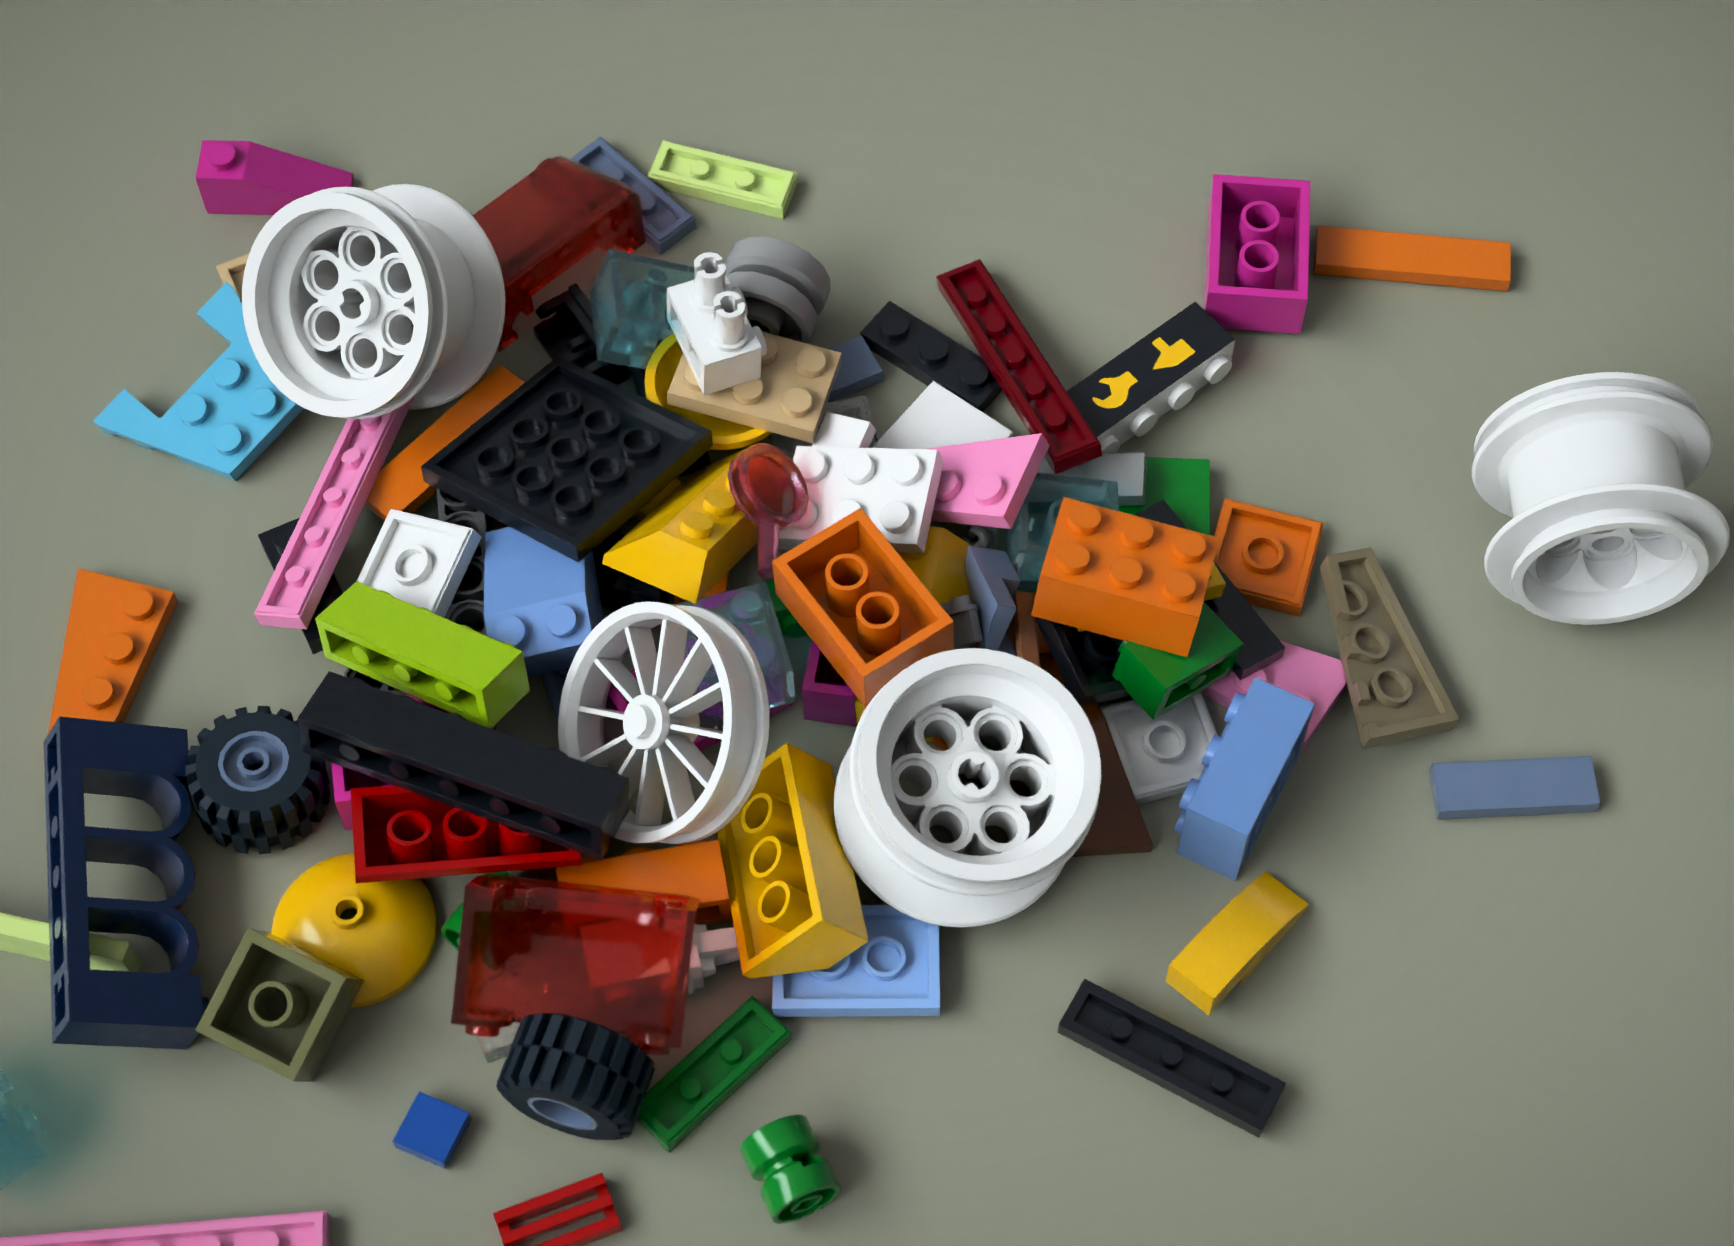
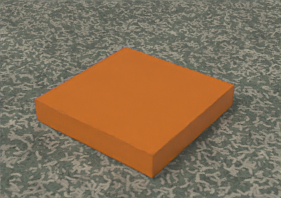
[1214,498,1324,617]

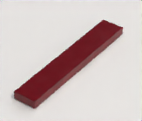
[936,259,1102,475]

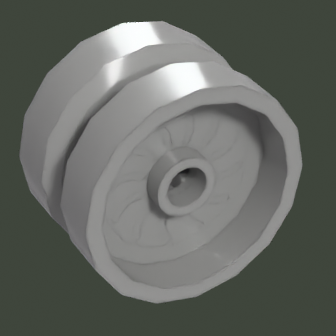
[725,237,831,344]

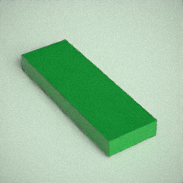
[637,995,792,1153]

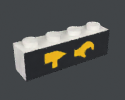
[1067,302,1235,453]

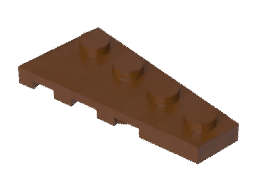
[1039,652,1153,857]

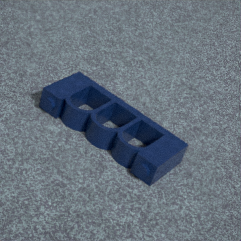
[44,716,209,1049]

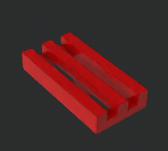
[493,1173,623,1246]

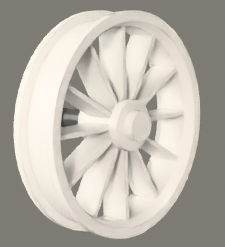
[558,602,769,844]

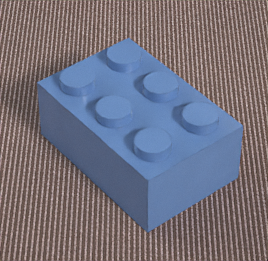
[1174,677,1315,881]

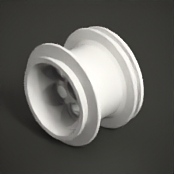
[242,184,506,419]
[1472,372,1730,625]
[834,648,1101,928]

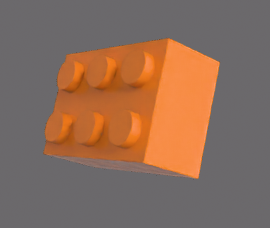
[1031,497,1219,657]
[772,508,954,708]

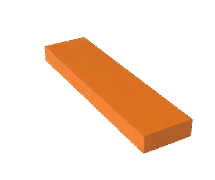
[1314,225,1511,291]
[365,364,525,522]

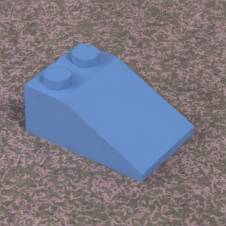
[484,527,604,677]

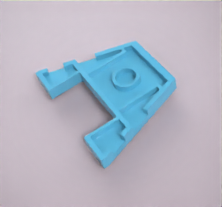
[93,282,304,481]

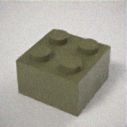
[195,928,364,1082]

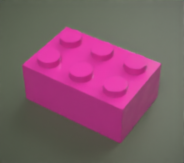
[1203,174,1310,334]

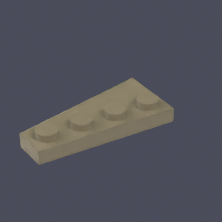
[1320,547,1460,750]

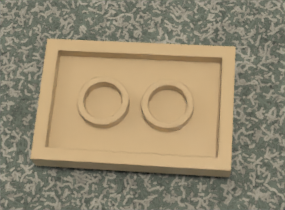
[667,332,842,443]

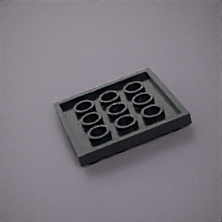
[421,356,713,563]

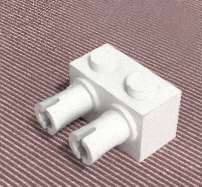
[667,252,767,395]

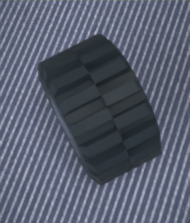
[185,706,330,854]
[496,1013,655,1140]

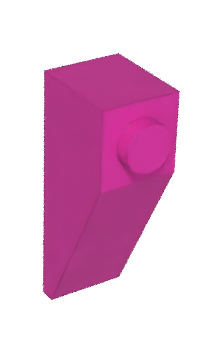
[195,140,354,215]

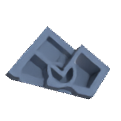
[965,545,1020,656]

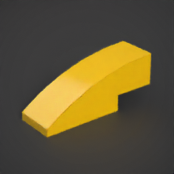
[1165,871,1309,1016]

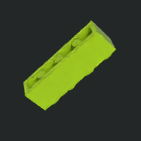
[315,581,530,729]

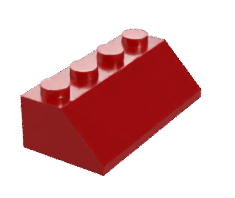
[350,785,581,883]

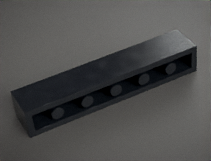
[298,671,629,860]

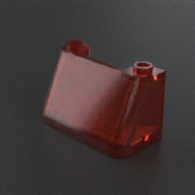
[473,156,646,352]
[451,875,700,1055]

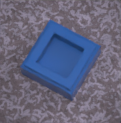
[393,1091,472,1169]

